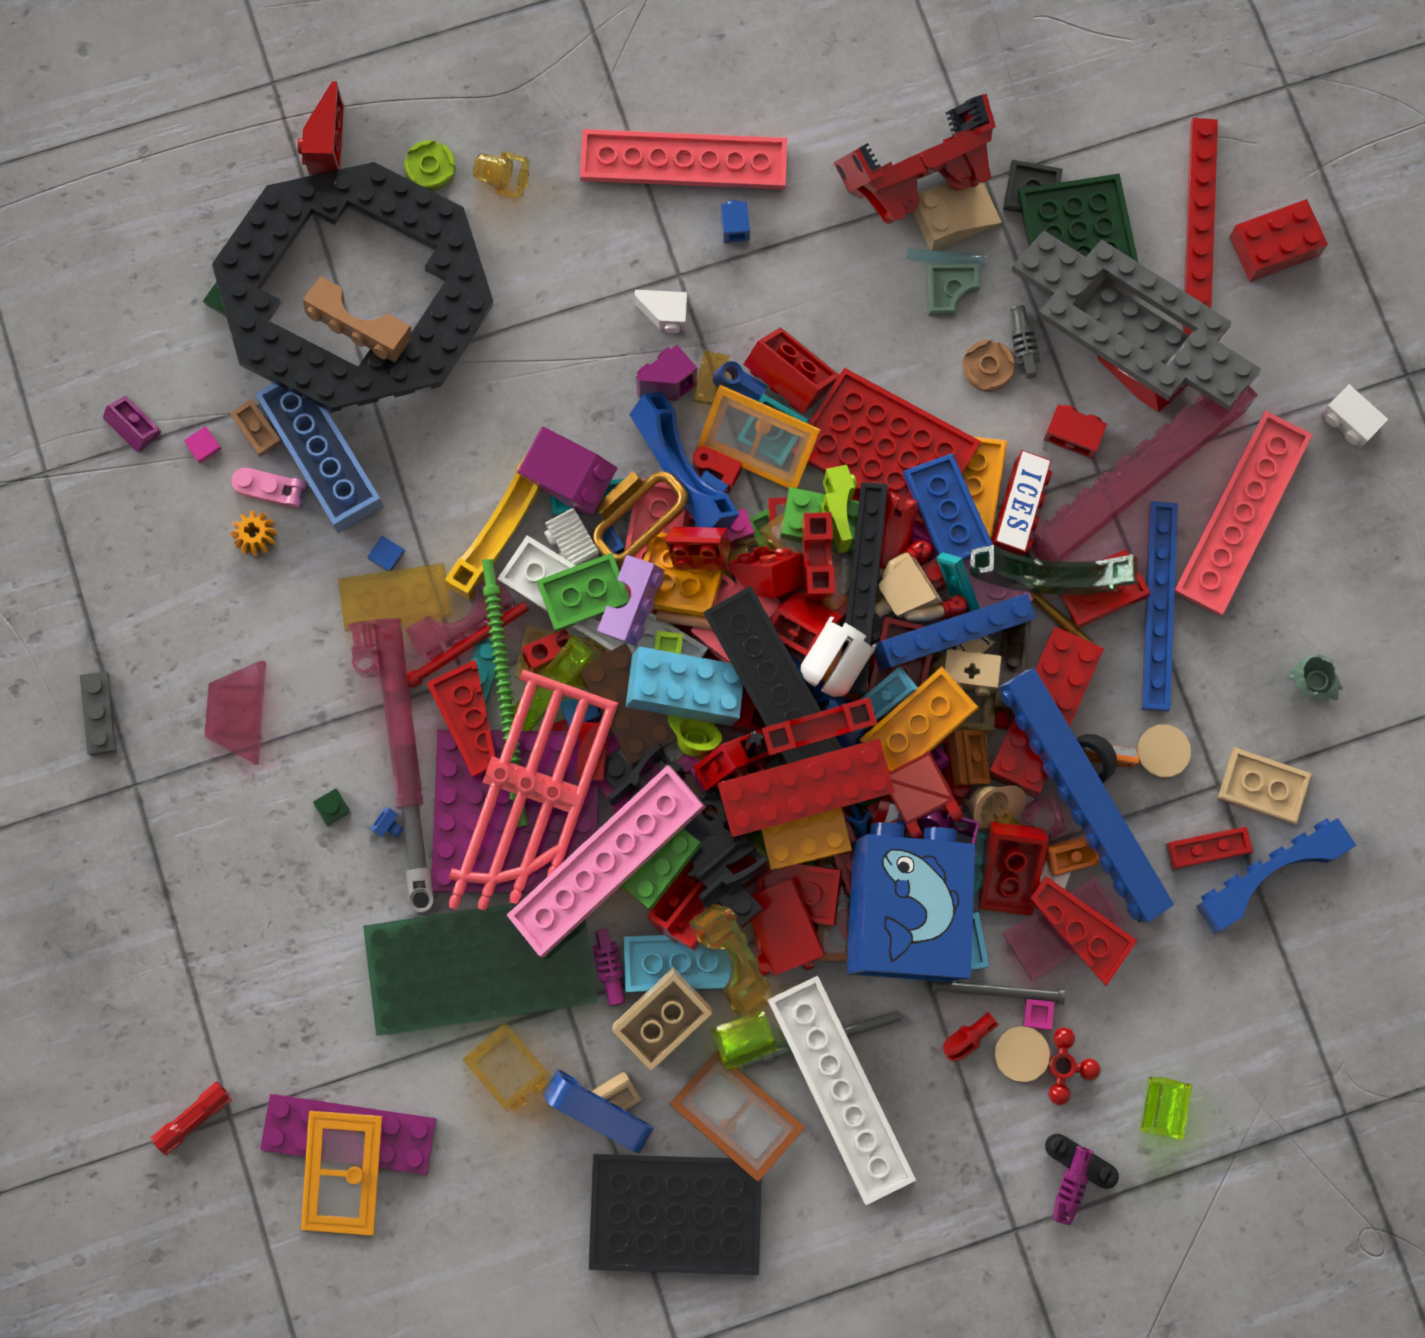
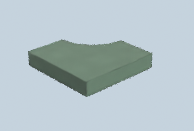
[927,263,980,316]

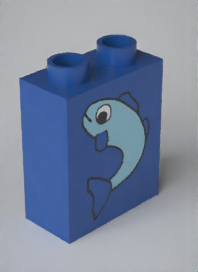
[847,823,975,983]

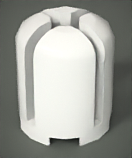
[801,617,877,697]

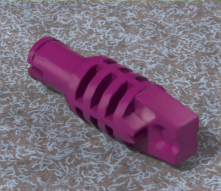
[592,928,625,1007]
[1052,1146,1094,1225]

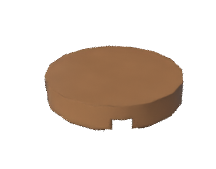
[962,340,1015,392]

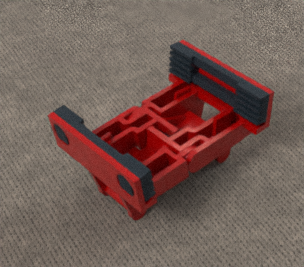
[833,94,996,224]

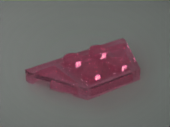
[204,661,266,765]

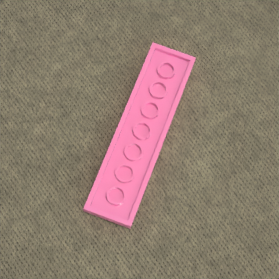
[507,765,705,957]

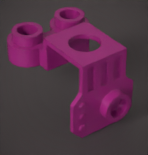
[918,809,980,858]

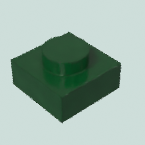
[313,788,351,826]

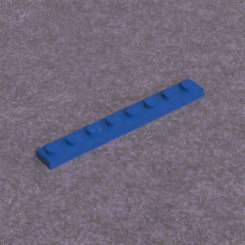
[1141,501,1178,712]

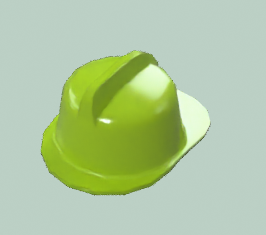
[667,715,722,761]

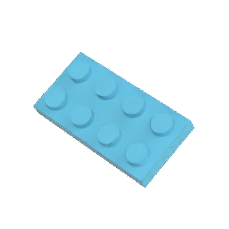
[624,932,736,993]

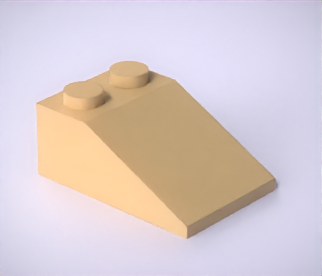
[913,183,1002,252]

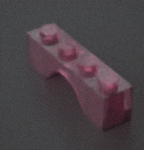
[405,574,516,662]

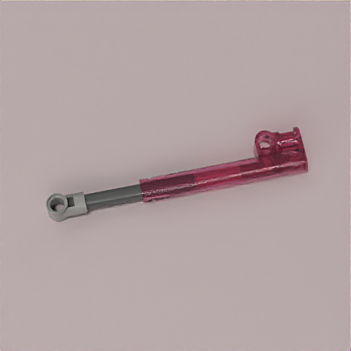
[347,618,435,915]

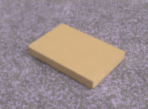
[1217,747,1312,826]

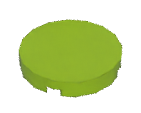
[404,140,456,191]

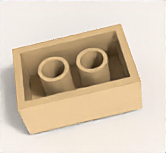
[612,967,712,1071]

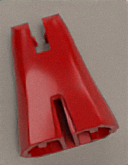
[880,492,918,569]

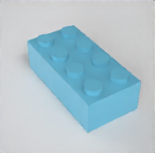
[626,646,743,726]

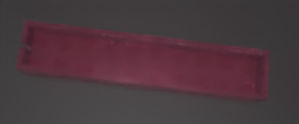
[1031,386,1258,571]

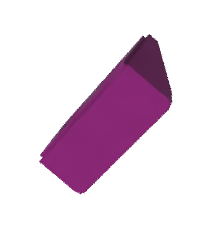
[103,396,161,452]

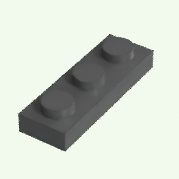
[80,671,117,756]

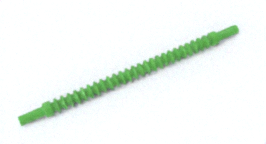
[482,559,528,827]

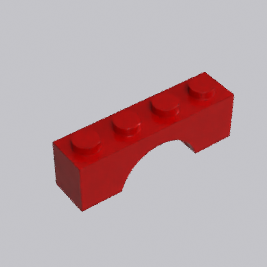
[761,697,877,756]

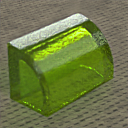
[711,1009,778,1070]
[1140,1077,1192,1140]

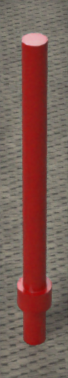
[388,601,529,698]

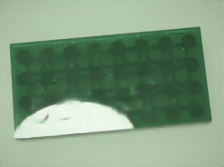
[363,902,598,1037]

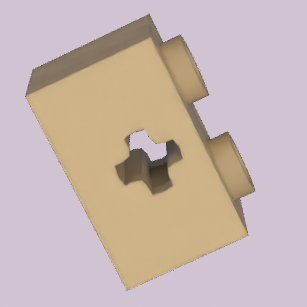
[943,649,1001,696]

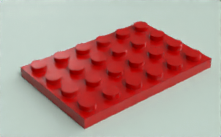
[791,368,981,529]

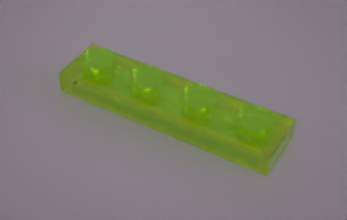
[512,636,595,733]

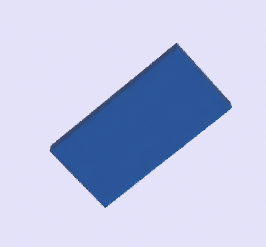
[902,453,994,562]

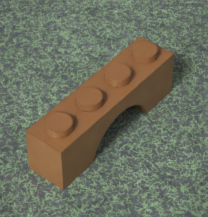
[303,276,412,363]

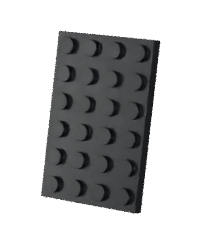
[589,1154,761,1275]

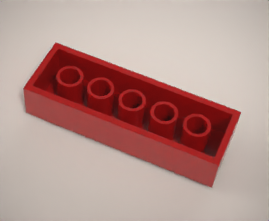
[989,626,1104,799]
[717,738,895,837]

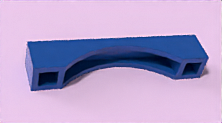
[629,392,740,531]
[874,593,1036,672]
[1197,818,1357,934]

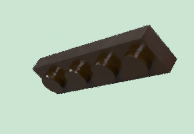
[993,621,1031,715]

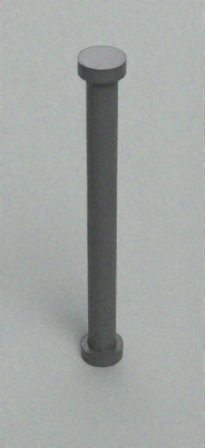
[931,981,1065,1005]

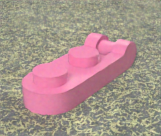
[232,468,307,509]

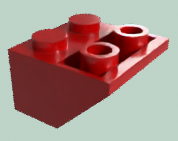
[666,527,730,571]
[727,546,804,598]
[770,591,844,658]

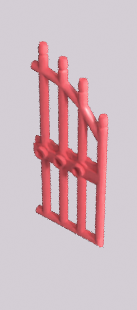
[449,669,619,911]

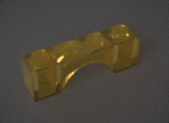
[689,904,773,1018]

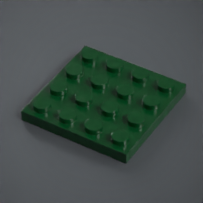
[1018,173,1139,289]

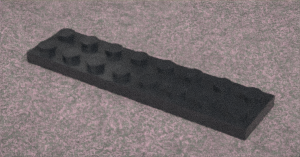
[703,586,842,764]

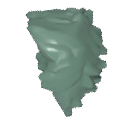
[1289,654,1343,702]

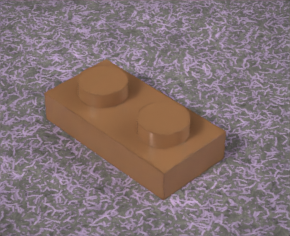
[229,399,282,457]

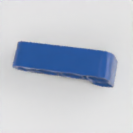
[543,1069,654,1153]

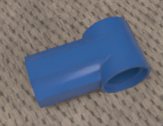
[713,361,767,402]

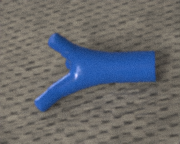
[846,804,871,838]

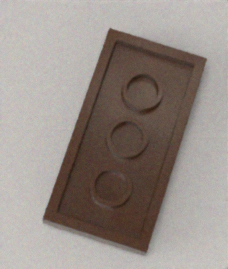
[579,643,677,764]

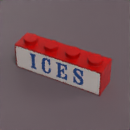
[991,450,1052,562]

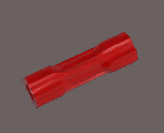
[150,1081,233,1156]

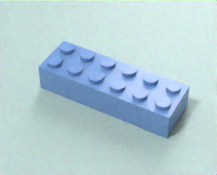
[255,383,384,533]

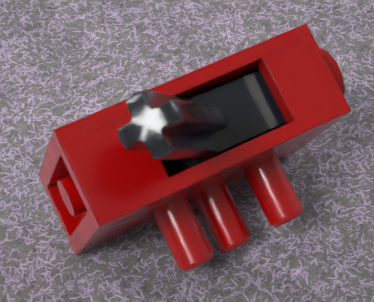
[693,729,781,791]

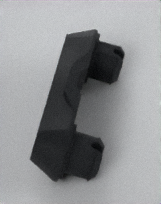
[1045,1134,1119,1189]

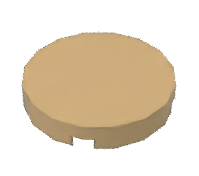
[1137,725,1191,778]
[994,1026,1050,1083]

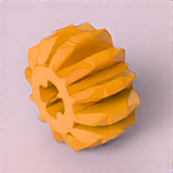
[231,510,277,557]

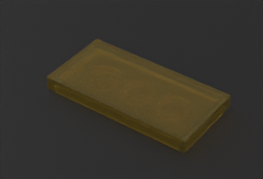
[338,563,452,632]

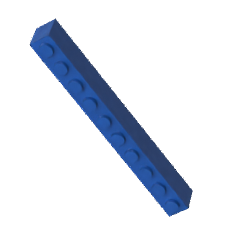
[999,668,1174,922]

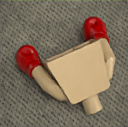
[875,540,967,622]

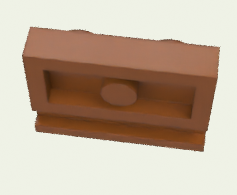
[948,730,991,786]

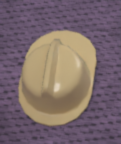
[965,785,1026,829]

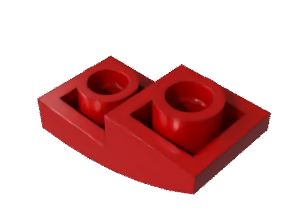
[576,722,609,781]

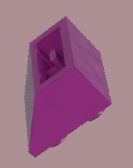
[636,345,697,401]

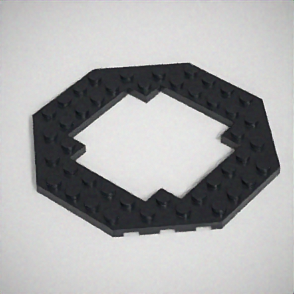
[212,162,493,413]

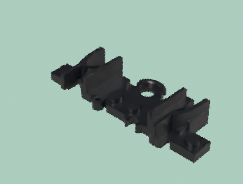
[605,743,770,929]

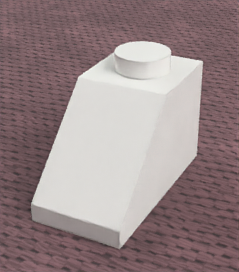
[635,290,687,334]

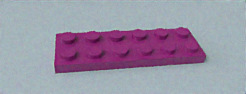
[260,1094,437,1175]

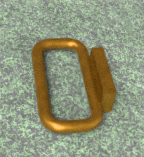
[592,471,688,565]

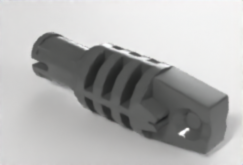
[1010,305,1040,379]

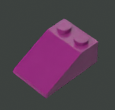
[517,427,618,514]

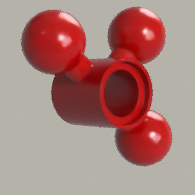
[1047,1027,1101,1106]

